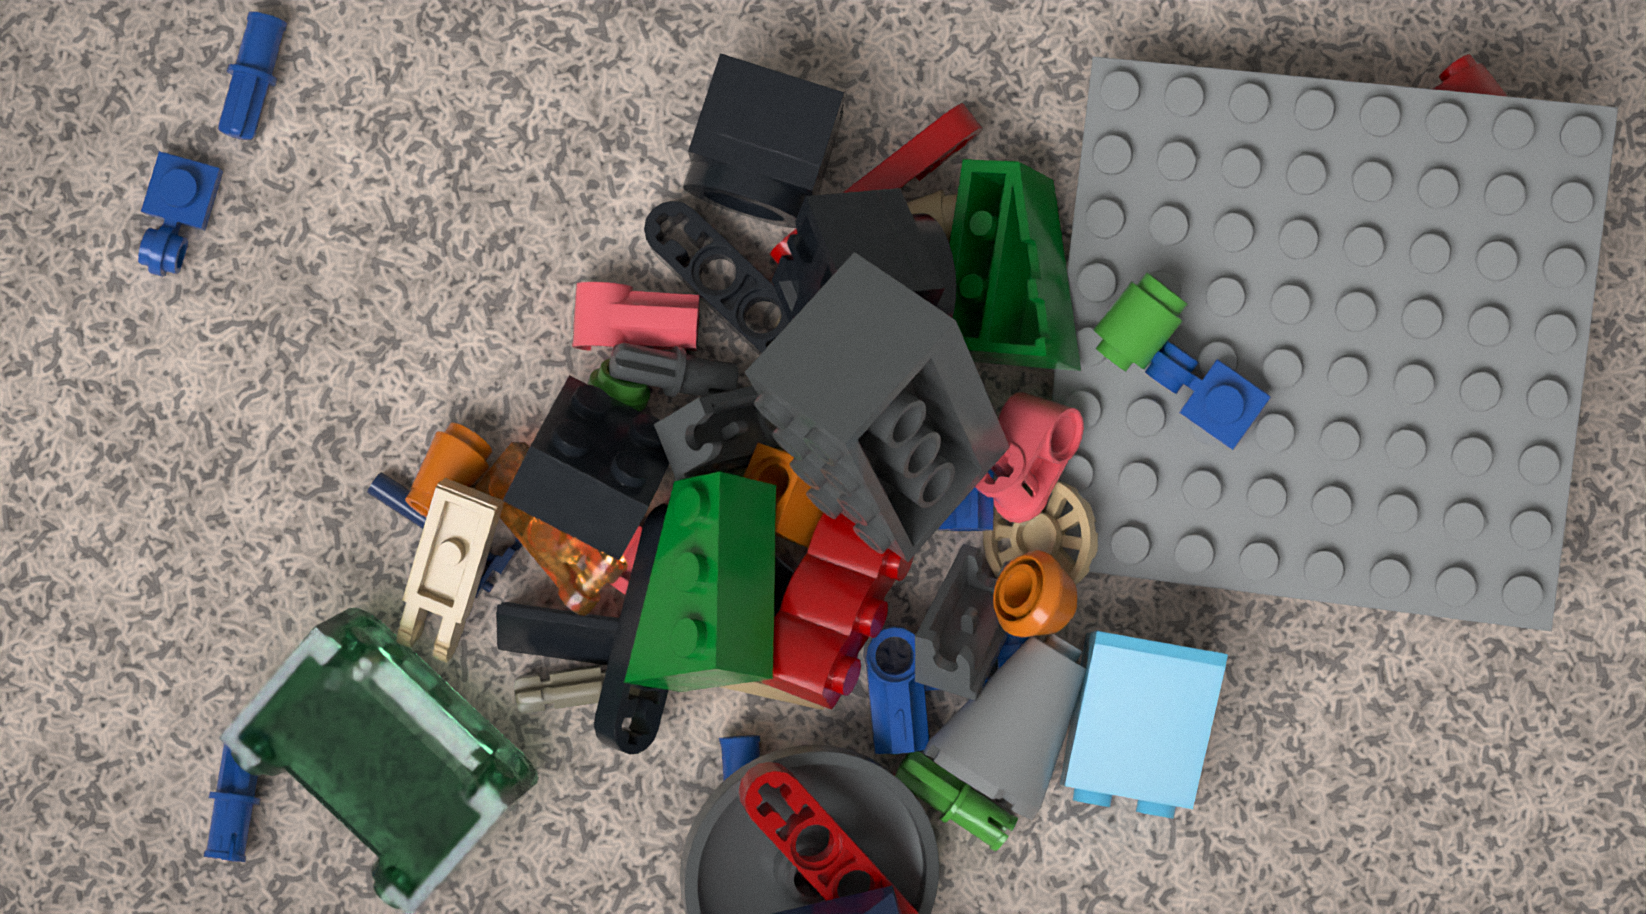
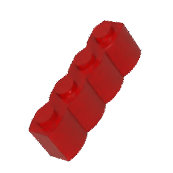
[762,513,914,710]

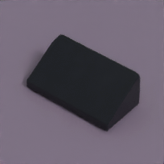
[496,602,620,666]

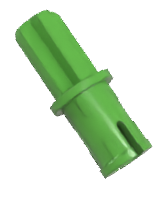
[895,751,1018,852]

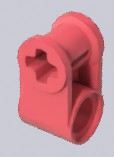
[975,392,1084,523]

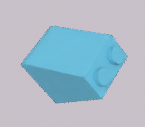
[1060,631,1228,819]

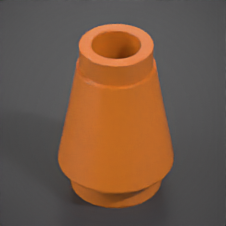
[405,423,493,518]

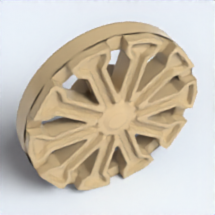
[983,480,1098,585]

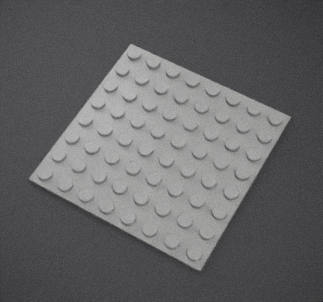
[1046,56,1618,632]

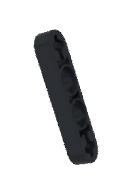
[644,201,789,355]
[594,503,669,755]

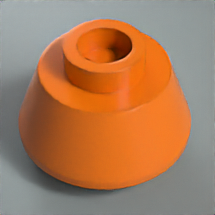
[993,550,1077,637]

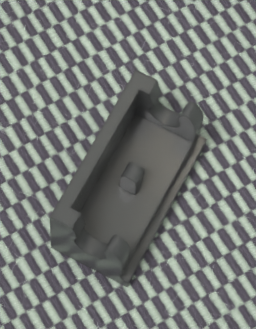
[654,386,781,481]
[915,544,1010,701]

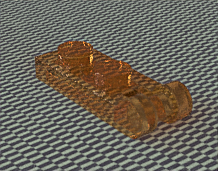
[474,442,628,616]

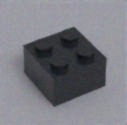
[503,375,669,561]

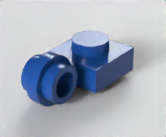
[138,151,223,277]
[1145,341,1271,450]

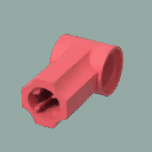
[572,282,700,351]

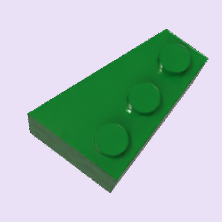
[949,159,1081,371]
[624,472,776,692]

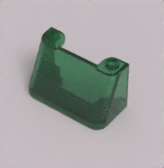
[219,607,539,914]

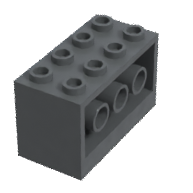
[745,252,1010,562]

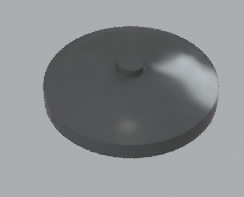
[680,745,939,914]

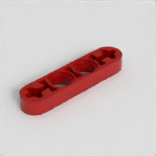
[770,103,983,264]
[739,762,919,914]

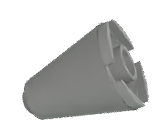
[923,634,1086,820]

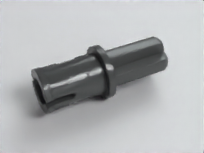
[609,343,739,397]

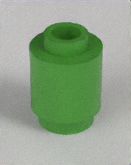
[1093,272,1188,372]

